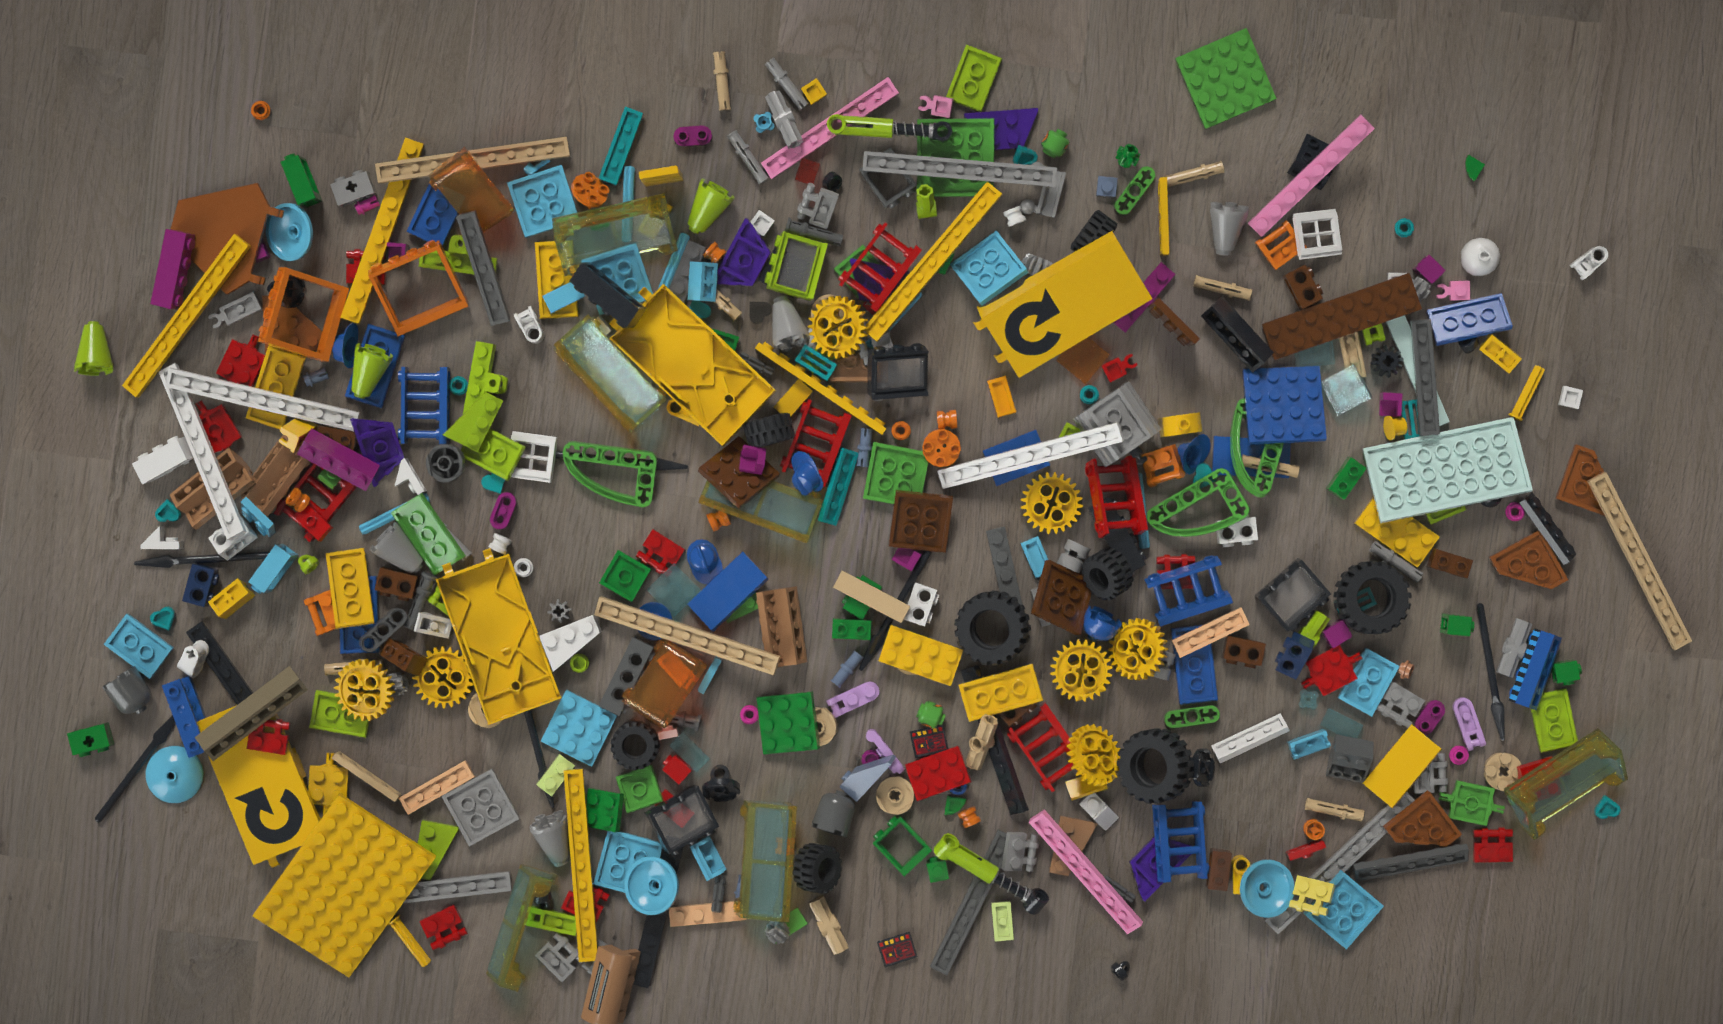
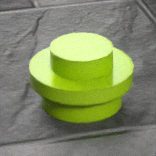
[570,653,589,673]

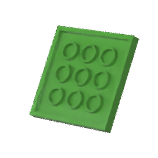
[1175,28,1277,129]
[917,119,995,197]

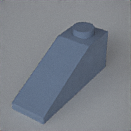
[840,755,896,802]

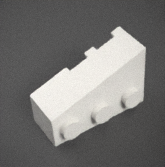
[132,436,193,484]
[539,614,602,672]

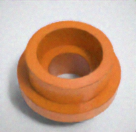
[251,101,271,120]
[892,421,911,440]

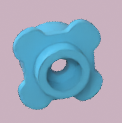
[753,112,775,133]

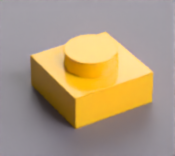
[801,78,827,105]

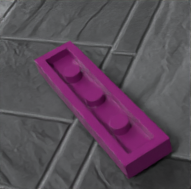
[1113,262,1176,333]

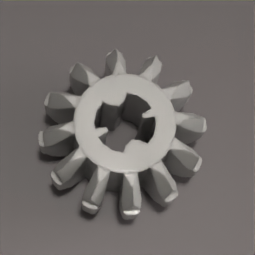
[1022,253,1053,276]

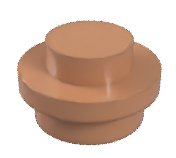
[1398,660,1414,679]

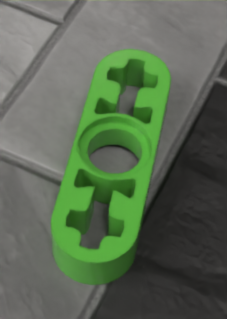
[1114,166,1155,215]
[1164,705,1220,728]

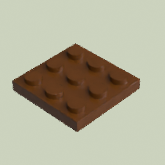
[1148,298,1200,347]
[698,436,780,509]
[888,490,953,553]
[1031,560,1091,635]

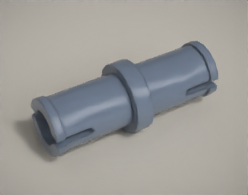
[857,428,873,467]
[831,651,863,688]

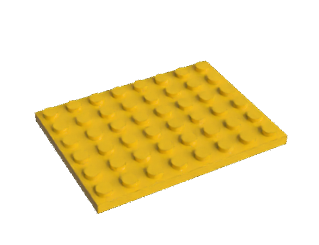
[253,793,436,977]

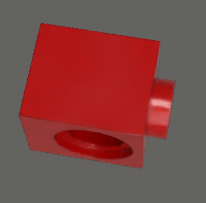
[662,754,693,784]

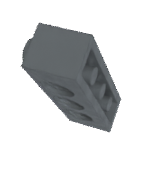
[599,636,656,716]

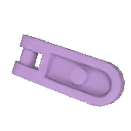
[826,681,879,718]
[1452,697,1486,751]
[866,729,905,774]

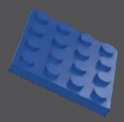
[1242,366,1327,444]

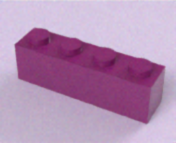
[150,229,195,310]
[297,428,380,491]

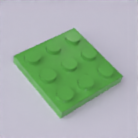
[863,442,928,504]

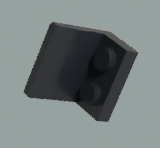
[1287,134,1334,190]

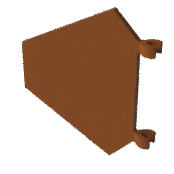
[171,183,284,295]

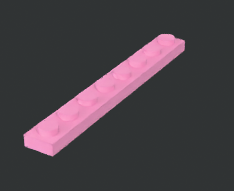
[761,77,899,179]
[1248,114,1375,237]
[1029,809,1143,934]

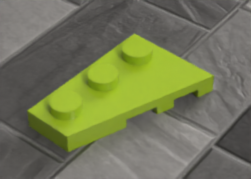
[442,392,503,452]
[418,820,459,880]

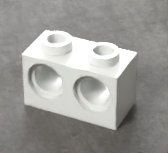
[209,517,258,561]
[1215,517,1258,547]
[904,582,939,627]

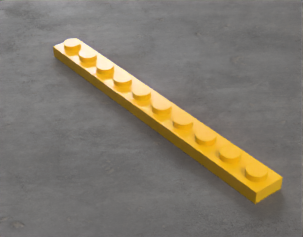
[340,137,424,325]
[864,182,1002,342]
[122,234,251,398]
[564,768,598,962]

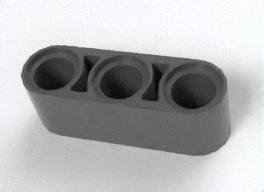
[359,608,407,652]

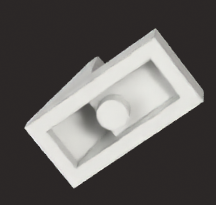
[395,458,427,495]
[141,526,183,549]
[414,612,452,639]
[1079,793,1119,831]

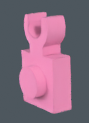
[918,95,954,118]
[1436,281,1470,301]

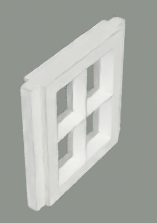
[1293,209,1342,260]
[511,431,558,483]

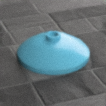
[266,203,313,261]
[146,746,204,803]
[625,857,679,915]
[1240,859,1295,918]

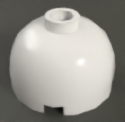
[1461,238,1500,276]

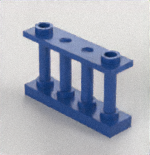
[398,367,450,444]
[1144,555,1233,626]
[162,676,206,758]
[1152,801,1209,883]

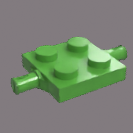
[1439,780,1505,826]

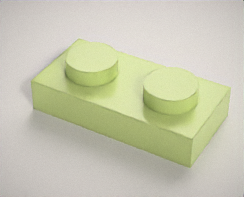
[536,754,575,796]
[991,901,1014,941]

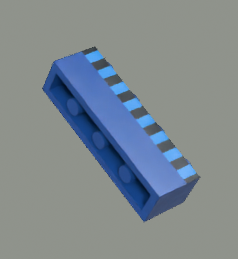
[1508,628,1562,710]

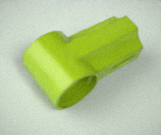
[916,184,937,219]
[1298,610,1330,648]

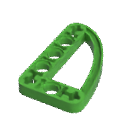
[1230,398,1284,498]
[563,441,657,507]
[1147,468,1250,537]

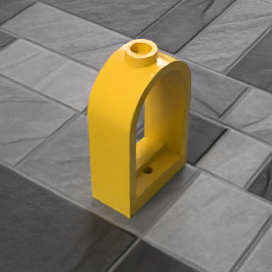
[1157,412,1203,437]

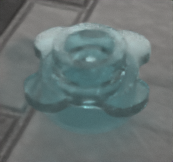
[1298,689,1319,710]

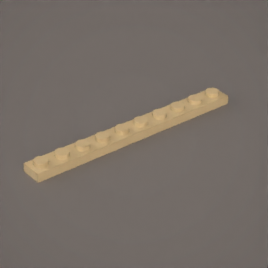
[375,137,570,184]
[1587,472,1692,650]
[594,596,781,675]

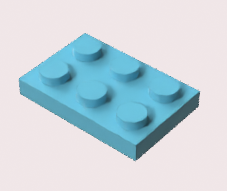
[241,497,276,537]
[104,614,174,679]
[1337,648,1400,717]

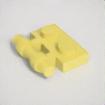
[1289,875,1336,916]

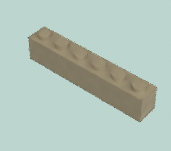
[195,666,308,761]

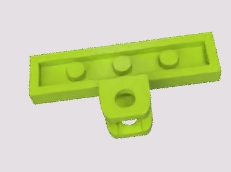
[418,235,498,275]
[463,341,508,414]

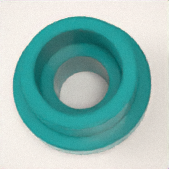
[1394,218,1414,238]
[449,376,468,395]
[1080,385,1099,404]

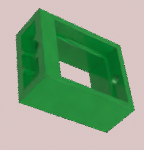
[280,153,323,208]
[873,815,932,877]

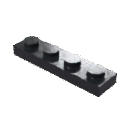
[1519,492,1576,565]

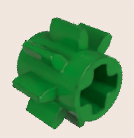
[1115,144,1141,168]

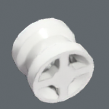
[1003,206,1026,227]
[488,533,512,555]

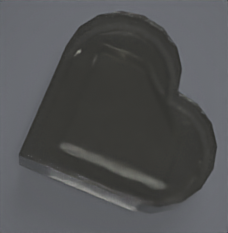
[749,302,772,324]

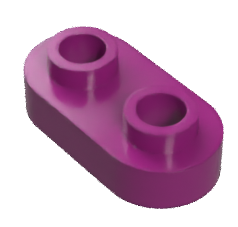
[673,126,712,147]
[490,492,517,529]
[1414,700,1445,735]

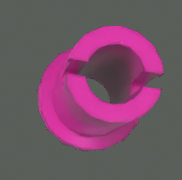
[354,195,380,215]

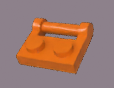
[1255,220,1307,270]
[1141,444,1185,488]
[303,590,336,636]

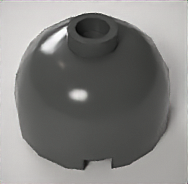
[426,444,466,482]

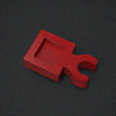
[1101,354,1138,383]

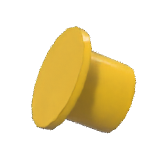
[1383,416,1407,440]

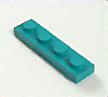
[598,106,644,186]
[818,447,858,526]

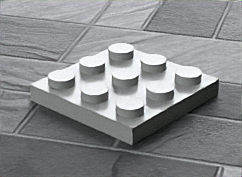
[442,768,520,847]

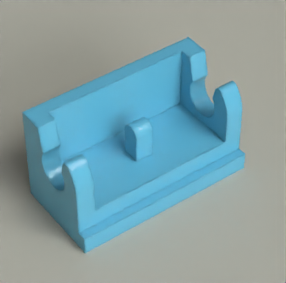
[687,261,718,302]
[1287,729,1331,760]
[690,836,727,881]

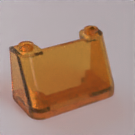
[429,146,515,232]
[622,639,707,728]

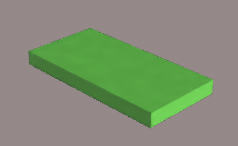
[391,493,466,576]

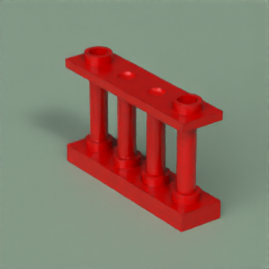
[838,222,922,313]
[780,399,852,487]
[1085,456,1148,538]
[274,462,357,542]
[1007,702,1074,792]

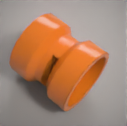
[937,410,957,429]
[706,507,731,532]
[1303,819,1325,840]

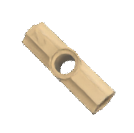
[966,714,998,770]
[809,895,849,955]

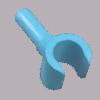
[524,160,550,175]

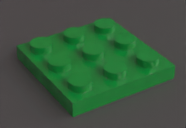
[756,691,820,754]

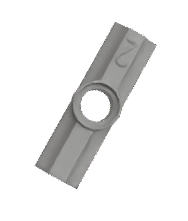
[765,90,803,149]
[1496,618,1532,678]

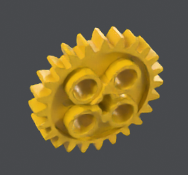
[807,296,869,359]
[1020,472,1083,534]
[1108,618,1168,681]
[1050,639,1113,702]
[412,646,474,708]
[334,658,396,721]
[1066,724,1121,787]

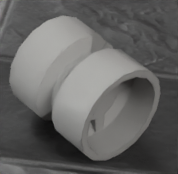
[1057,539,1091,573]
[1150,650,1176,681]

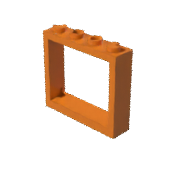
[368,240,468,336]
[258,267,349,362]

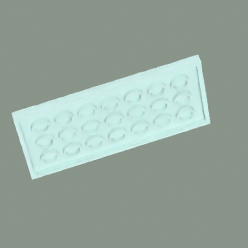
[1362,417,1533,523]

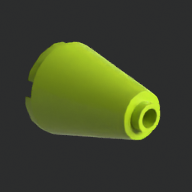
[687,178,735,234]
[74,321,114,376]
[351,343,393,399]

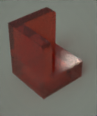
[795,158,820,184]

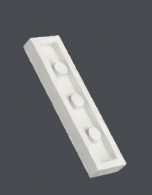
[1211,713,1289,763]

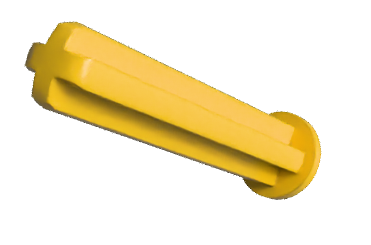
[1508,365,1545,421]
[388,915,431,967]

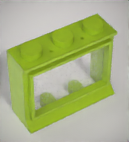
[764,231,828,301]

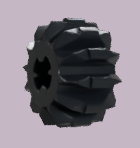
[1370,345,1404,378]

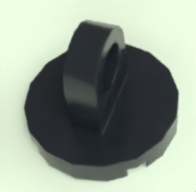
[267,276,305,308]
[1190,748,1215,787]
[702,765,740,802]

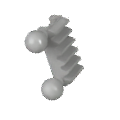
[1020,162,1066,218]

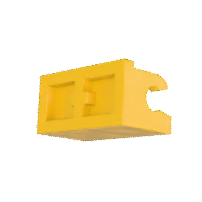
[1479,334,1522,373]
[279,418,318,453]
[208,578,256,619]

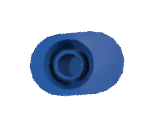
[332,323,359,368]
[1177,434,1211,475]
[791,451,823,496]
[687,539,723,585]

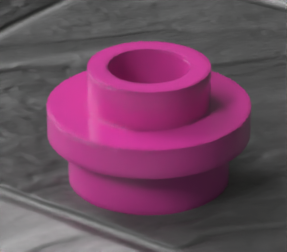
[1505,502,1525,521]
[740,705,759,724]
[1449,745,1469,765]

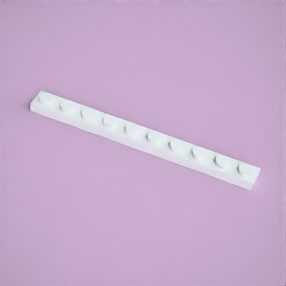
[159,363,247,541]
[165,367,360,431]
[937,422,1124,489]

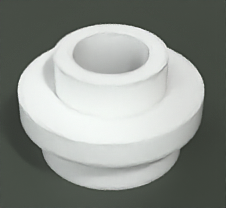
[514,558,533,577]

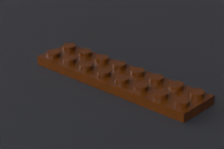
[1262,273,1422,360]

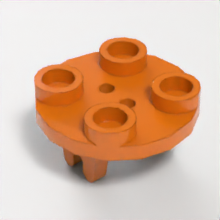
[571,172,609,209]
[922,429,961,467]

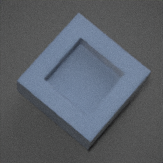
[1096,176,1118,198]

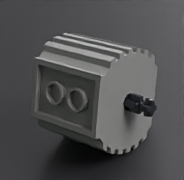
[1073,381,1161,467]

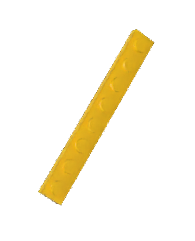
[755,342,887,435]

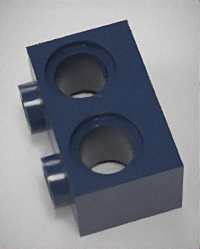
[182,564,220,607]
[1274,632,1315,680]

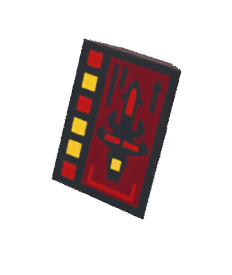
[910,724,948,758]
[877,931,918,967]

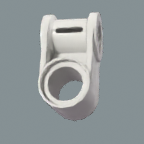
[1570,246,1608,280]
[514,306,544,344]
[177,640,209,678]

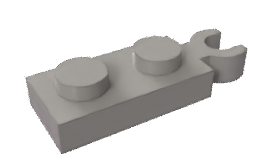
[208,292,263,328]

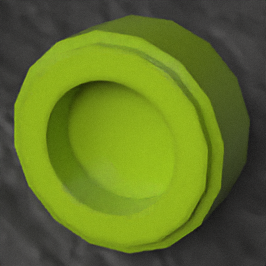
[298,555,319,574]

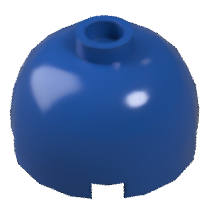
[1083,606,1122,642]

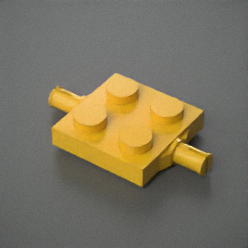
[308,752,349,815]

